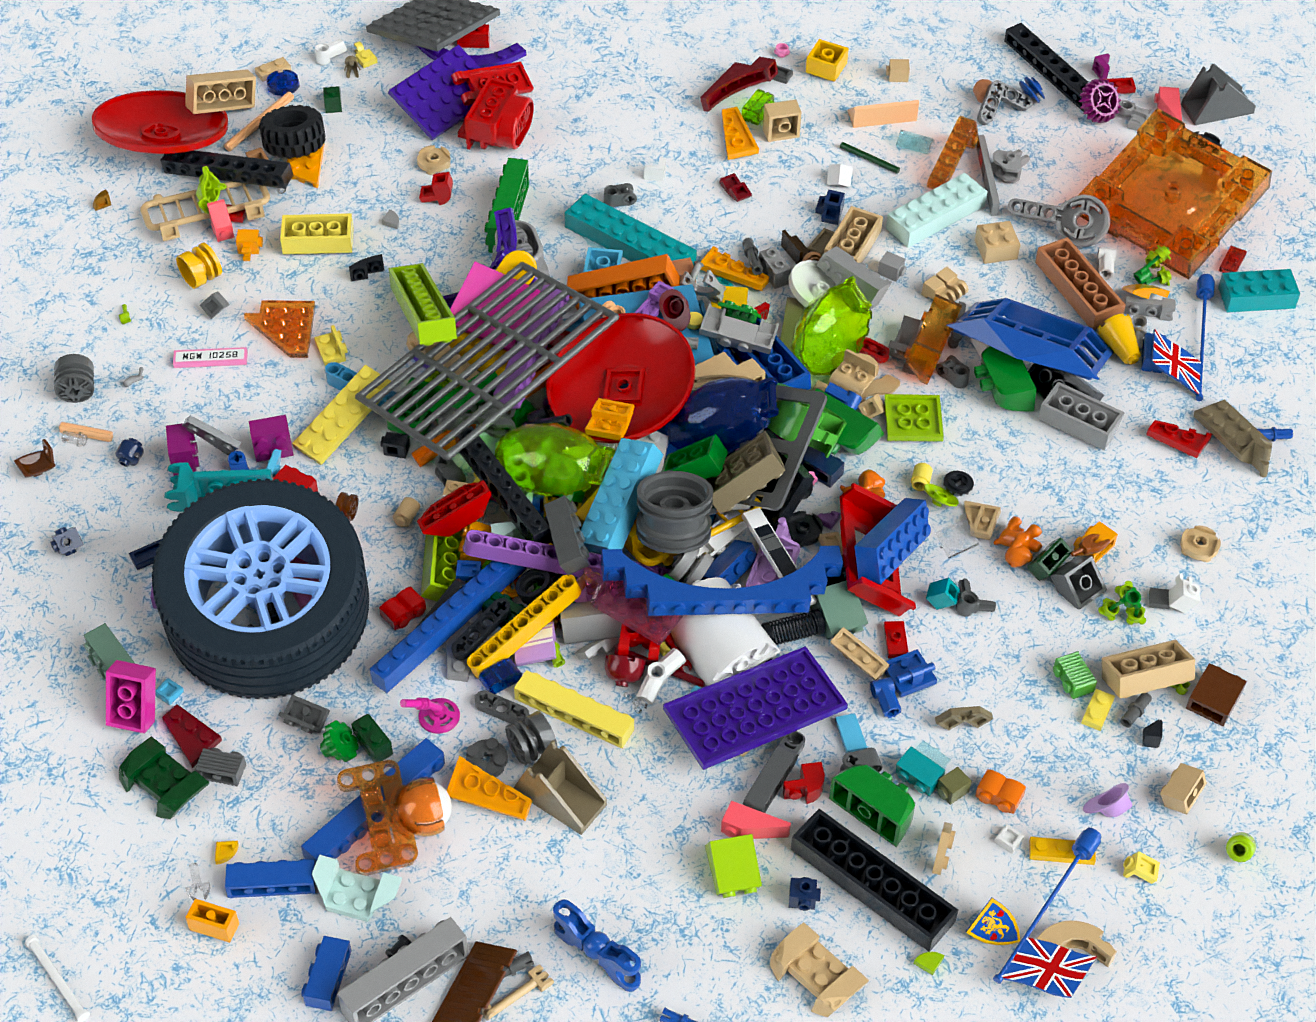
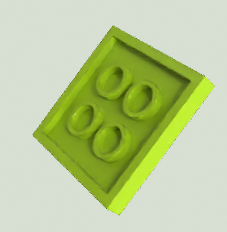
[884,394,944,441]

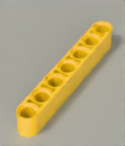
[467,574,581,679]

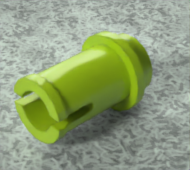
[551,641,565,668]

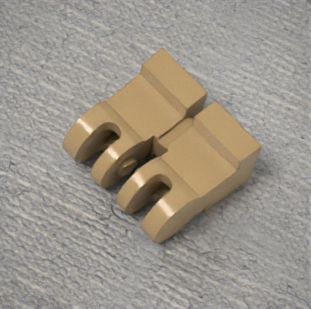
[921,266,969,309]

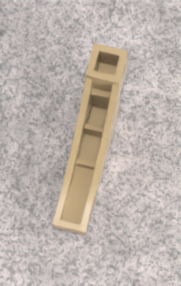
[692,352,765,390]

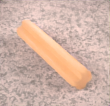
[59,422,114,442]

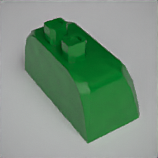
[974,346,1036,411]
[815,388,884,455]
[829,764,915,847]

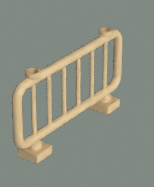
[140,182,270,241]

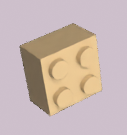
[763,99,802,142]
[975,221,1020,264]

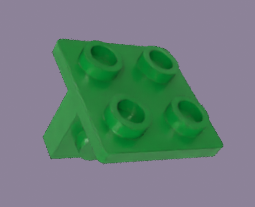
[718,300,761,324]

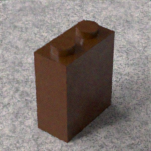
[1185,663,1247,727]

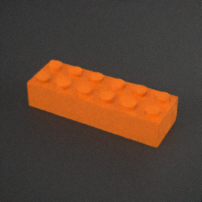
[567,254,680,310]

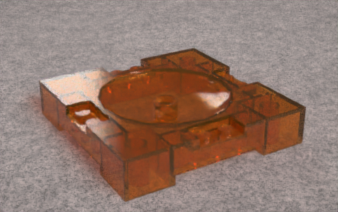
[1075,108,1272,280]

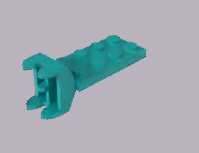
[164,462,273,512]

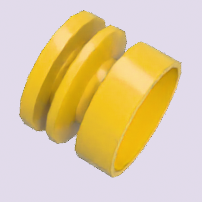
[176,242,222,289]

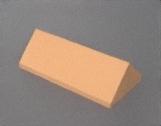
[848,100,919,128]

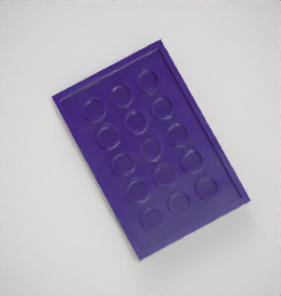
[388,45,485,140]

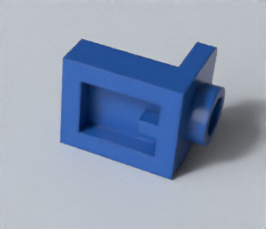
[456,560,482,581]

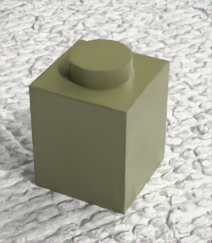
[937,767,972,805]

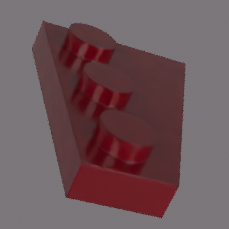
[162,704,222,768]

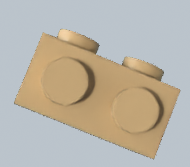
[1161,763,1207,815]

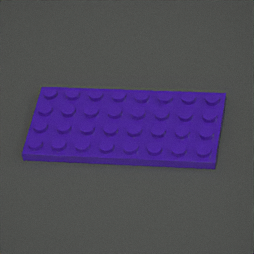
[663,646,848,770]

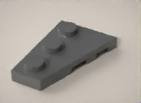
[182,415,241,455]

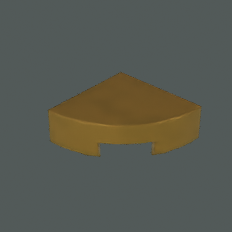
[93,189,111,211]

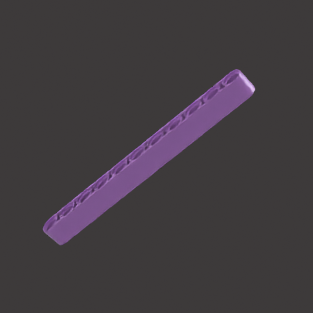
[462,530,670,586]

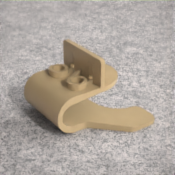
[828,349,900,403]

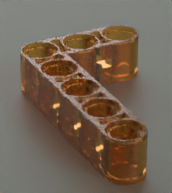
[927,116,979,190]

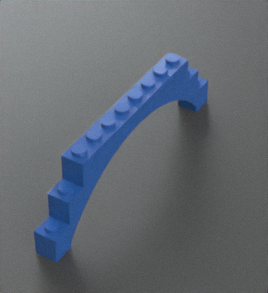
[601,546,843,616]

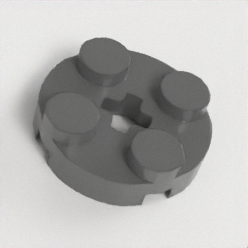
[466,738,508,777]

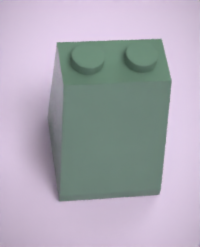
[810,580,868,639]

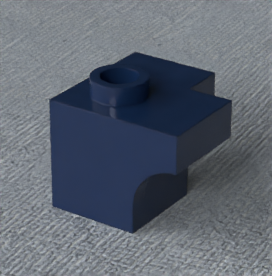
[815,189,845,225]

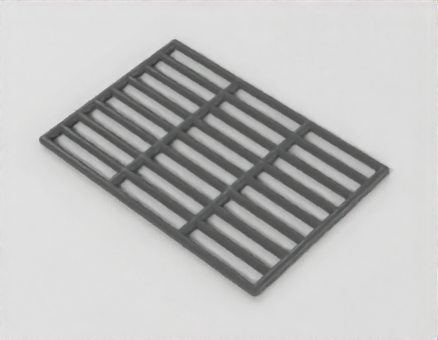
[355,262,619,460]

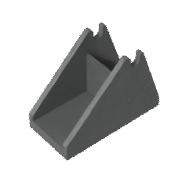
[1181,64,1256,125]

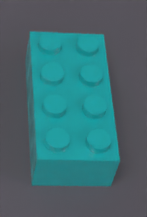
[1218,269,1300,313]

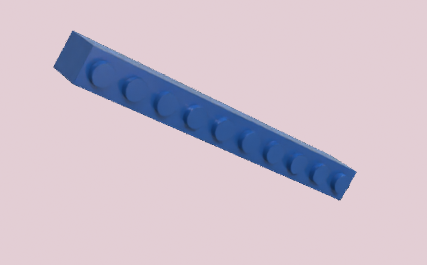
[370,561,526,694]

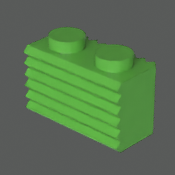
[1053,651,1097,699]

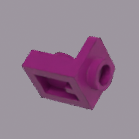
[1092,53,1110,79]

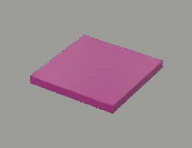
[450,261,541,351]

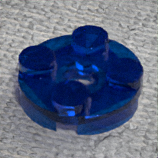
[267,70,300,97]

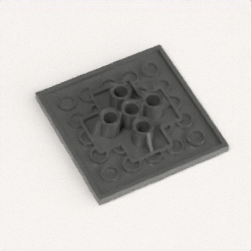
[366,0,500,51]

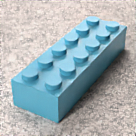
[580,438,664,554]

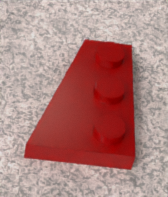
[1146,420,1213,458]

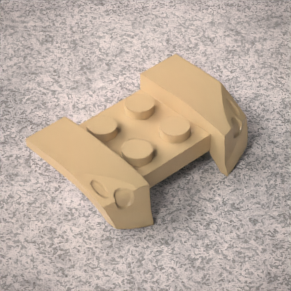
[770,922,869,1017]

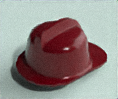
[659,289,691,331]

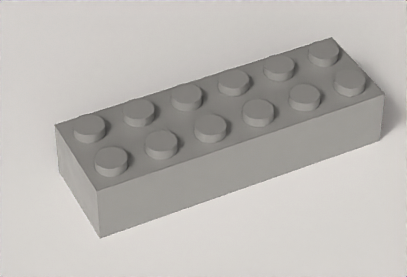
[337,917,469,1022]

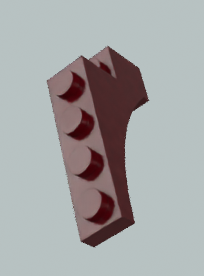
[700,56,778,112]

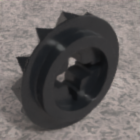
[943,470,974,496]

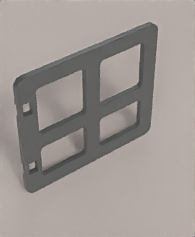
[707,379,827,511]

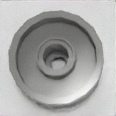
[668,548,714,585]

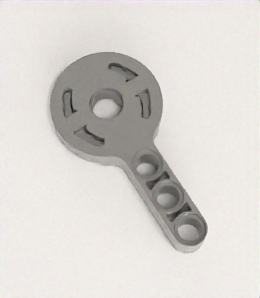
[1008,195,1110,247]

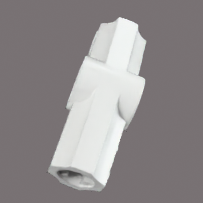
[636,648,686,705]

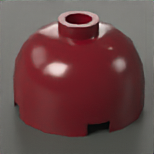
[605,655,646,687]

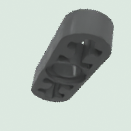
[475,691,529,725]

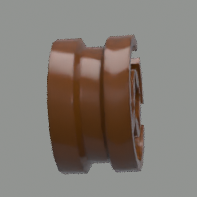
[335,492,359,521]

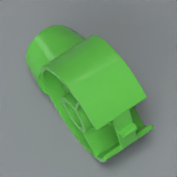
[758,383,847,458]

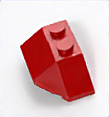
[417,480,491,537]

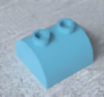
[583,247,623,272]

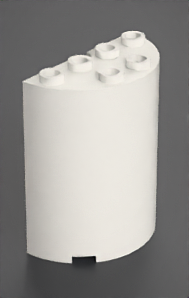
[662,577,780,687]

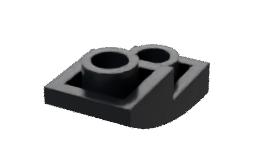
[349,254,384,282]

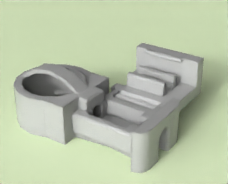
[1118,100,1151,132]

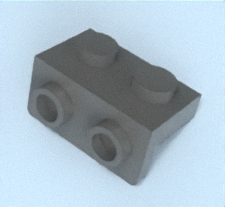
[278,695,330,734]

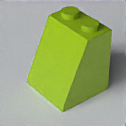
[705,834,762,898]

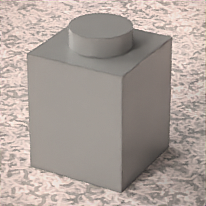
[878,251,907,281]

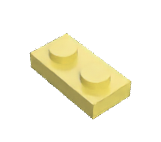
[1081,689,1115,731]

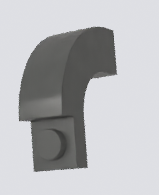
[888,315,923,360]

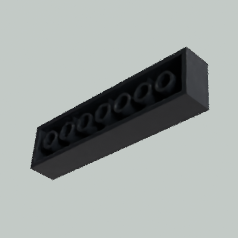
[791,808,958,952]

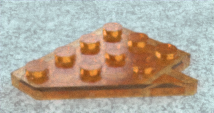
[244,300,316,358]

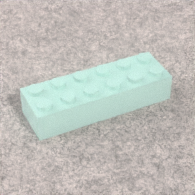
[886,173,987,248]

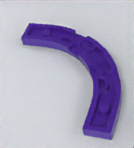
[417,43,527,68]
[443,207,517,309]

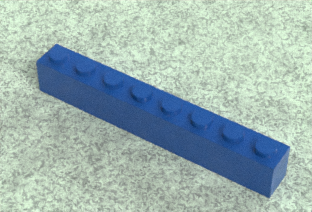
[301,738,445,865]

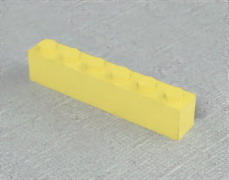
[514,670,634,749]

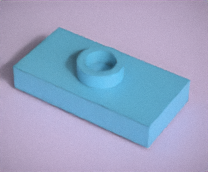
[266,449,282,477]

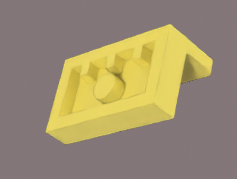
[314,325,348,366]

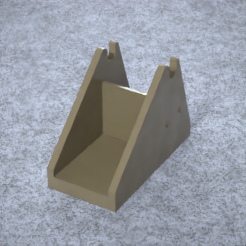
[514,740,607,835]

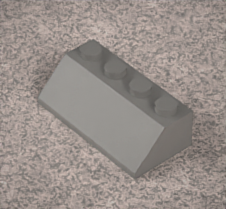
[1038,382,1125,451]

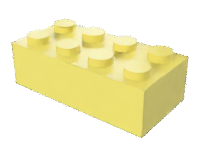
[280,213,354,254]

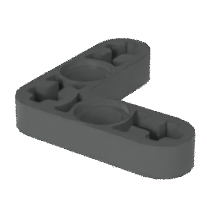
[977,80,1033,125]

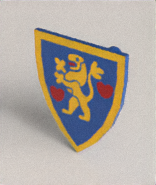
[966,897,1020,945]

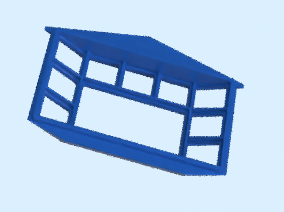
[946,298,1113,380]

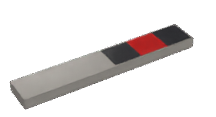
[976,135,1000,216]

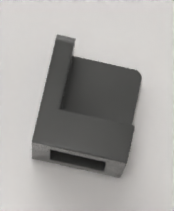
[199,291,230,319]

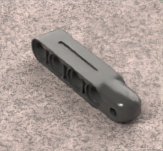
[743,731,805,813]

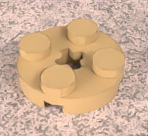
[417,145,451,175]
[1180,525,1221,562]

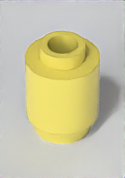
[911,463,933,491]

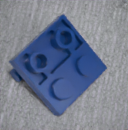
[885,649,937,698]

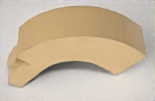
[1036,921,1117,967]

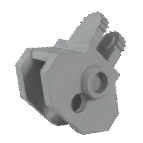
[991,149,1030,183]

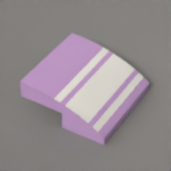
[515,621,556,666]

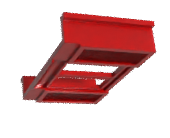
[839,483,916,617]

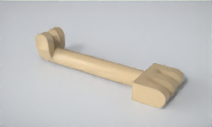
[481,965,554,1021]

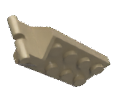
[1193,399,1272,477]

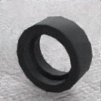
[515,569,554,606]

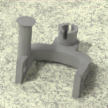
[680,261,726,304]

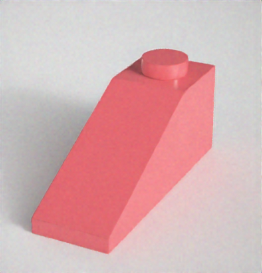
[1154,86,1182,133]
[721,801,791,839]

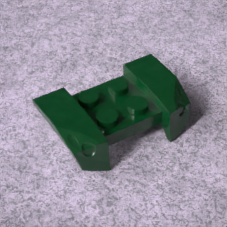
[119,736,209,819]

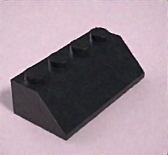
[1028,363,1104,401]

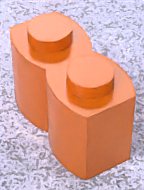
[975,769,1026,814]

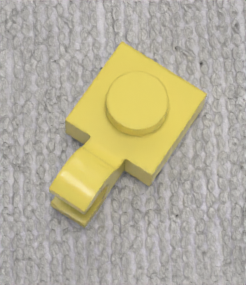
[354,41,378,68]

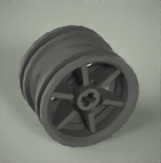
[636,471,713,554]

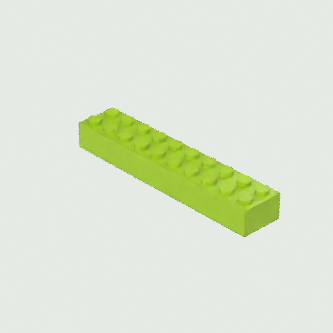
[388,263,457,346]

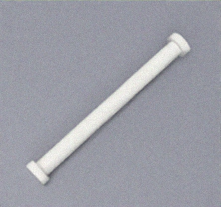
[25,935,90,1022]

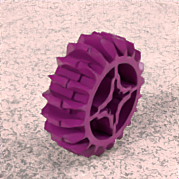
[1079,78,1121,123]

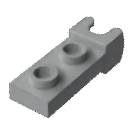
[1123,296,1176,321]

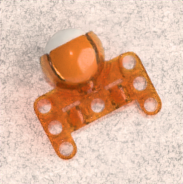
[337,760,452,876]

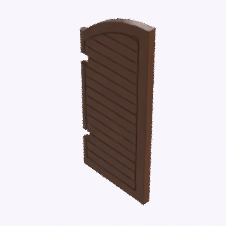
[432,941,518,1022]

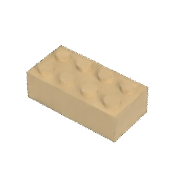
[185,69,256,114]
[824,206,883,263]
[1102,639,1195,699]

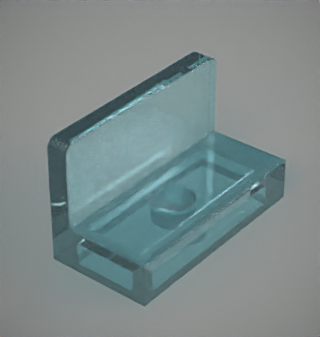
[896,130,935,155]

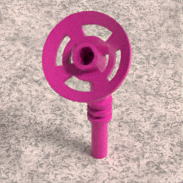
[400,697,460,734]

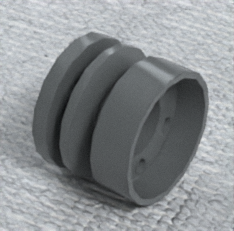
[54,354,94,403]
[505,711,558,766]

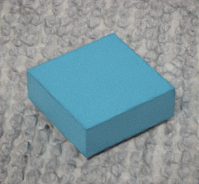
[155,678,184,705]

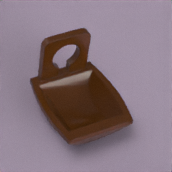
[14,439,56,478]

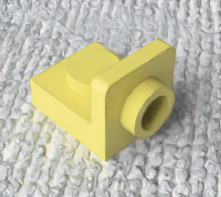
[1123,851,1160,884]

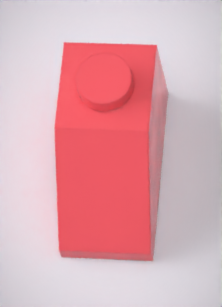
[207,199,234,242]

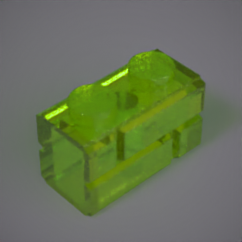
[742,89,775,126]

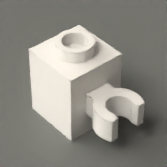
[1169,573,1200,613]

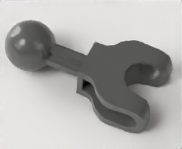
[438,406,516,438]

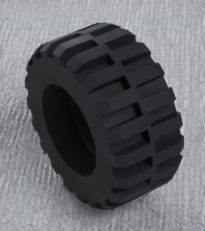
[259,105,326,159]

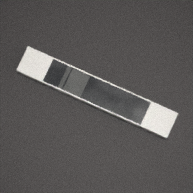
[742,507,817,606]

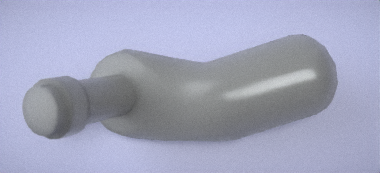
[123,367,144,387]

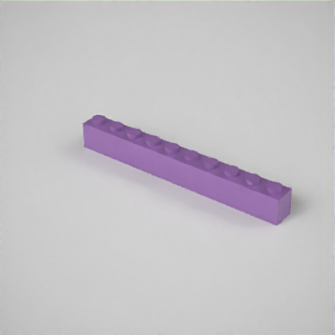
[493,285,569,409]

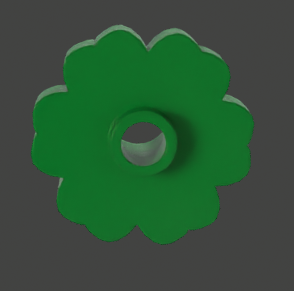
[320,720,359,762]

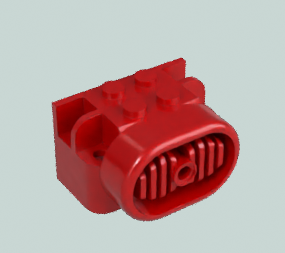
[465,77,534,150]

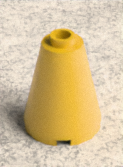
[1097,313,1141,365]

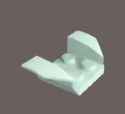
[312,855,402,922]

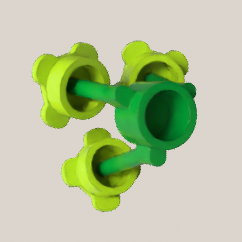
[1133,245,1172,286]
[1098,581,1146,625]

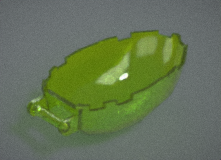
[791,276,872,376]
[494,423,615,496]

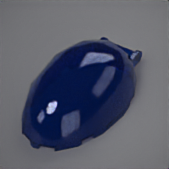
[663,377,779,451]

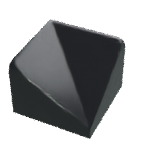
[1142,719,1163,748]

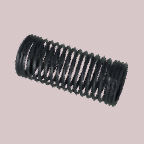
[761,609,825,645]

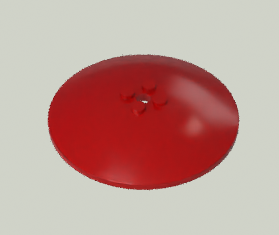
[546,313,696,444]

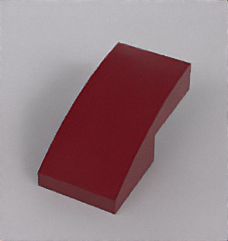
[719,173,752,202]

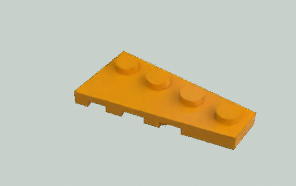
[722,106,759,160]
[700,246,769,291]
[447,756,532,821]

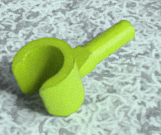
[119,304,131,325]
[1170,681,1191,695]

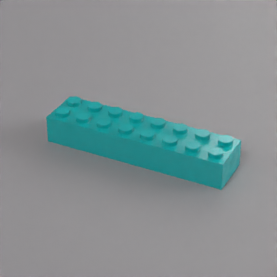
[564,193,697,265]

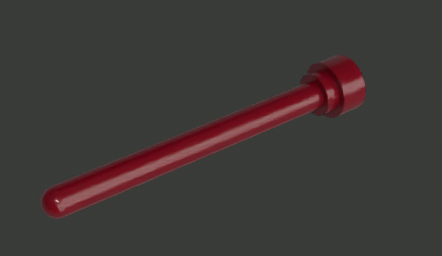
[614,643,705,687]

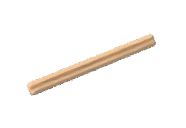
[224,92,294,151]

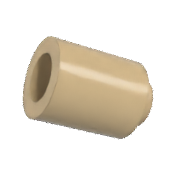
[393,497,420,527]

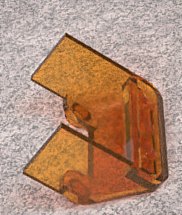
[904,294,963,385]

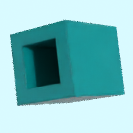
[926,577,960,610]

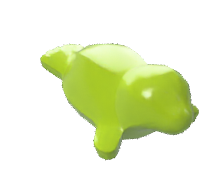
[196,166,227,214]

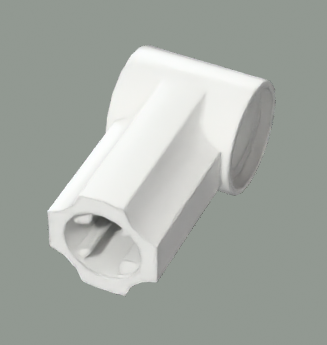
[315,39,347,65]
[1097,247,1117,280]

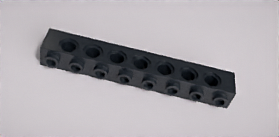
[1004,23,1100,112]
[160,150,294,189]
[455,426,551,544]

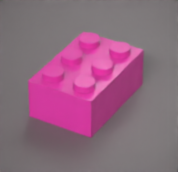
[106,660,156,734]

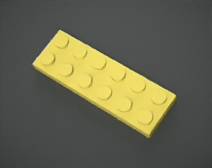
[292,365,391,465]

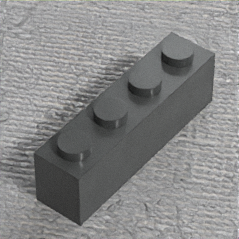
[544,495,590,575]

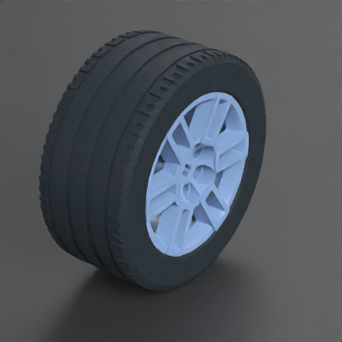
[152,479,369,699]

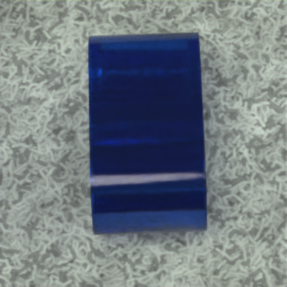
[478,658,522,694]

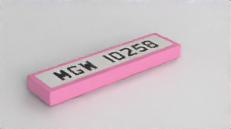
[173,347,248,368]

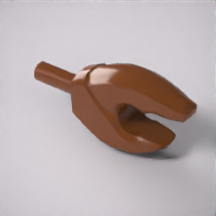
[1071,534,1110,556]

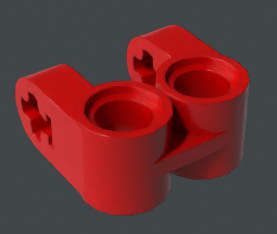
[618,619,662,662]

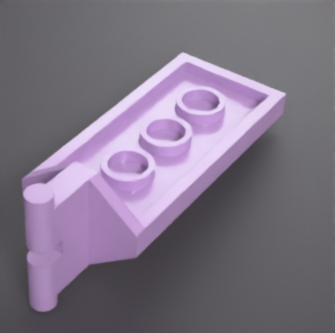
[745,517,800,587]

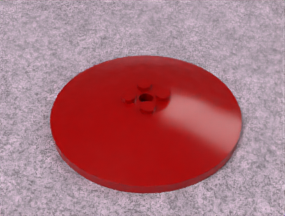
[92,90,228,154]

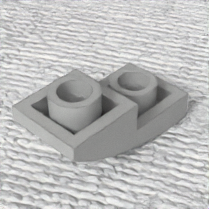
[574,637,620,660]

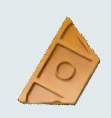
[287,144,325,188]

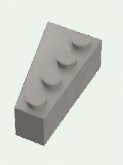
[817,246,892,313]

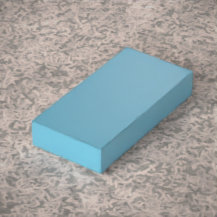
[835,713,867,753]

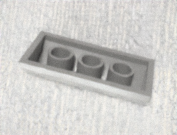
[561,597,643,644]

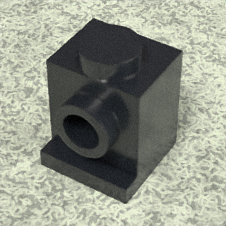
[380,432,411,459]

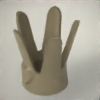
[344,56,361,78]

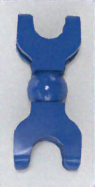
[553,899,641,992]

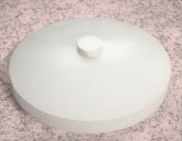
[789,260,855,318]

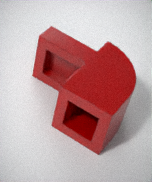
[419,172,453,205]
[783,761,825,804]

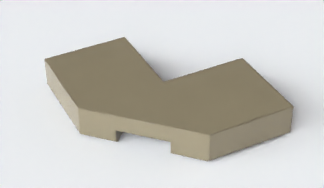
[935,706,993,730]

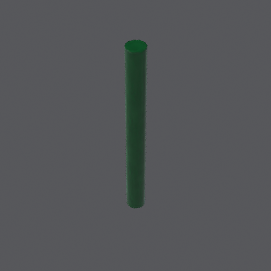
[840,142,900,174]

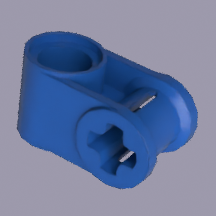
[228,451,250,470]

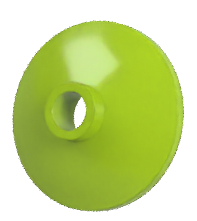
[924,484,959,507]

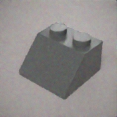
[1050,555,1107,609]

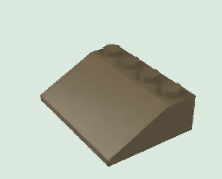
[705,431,786,514]

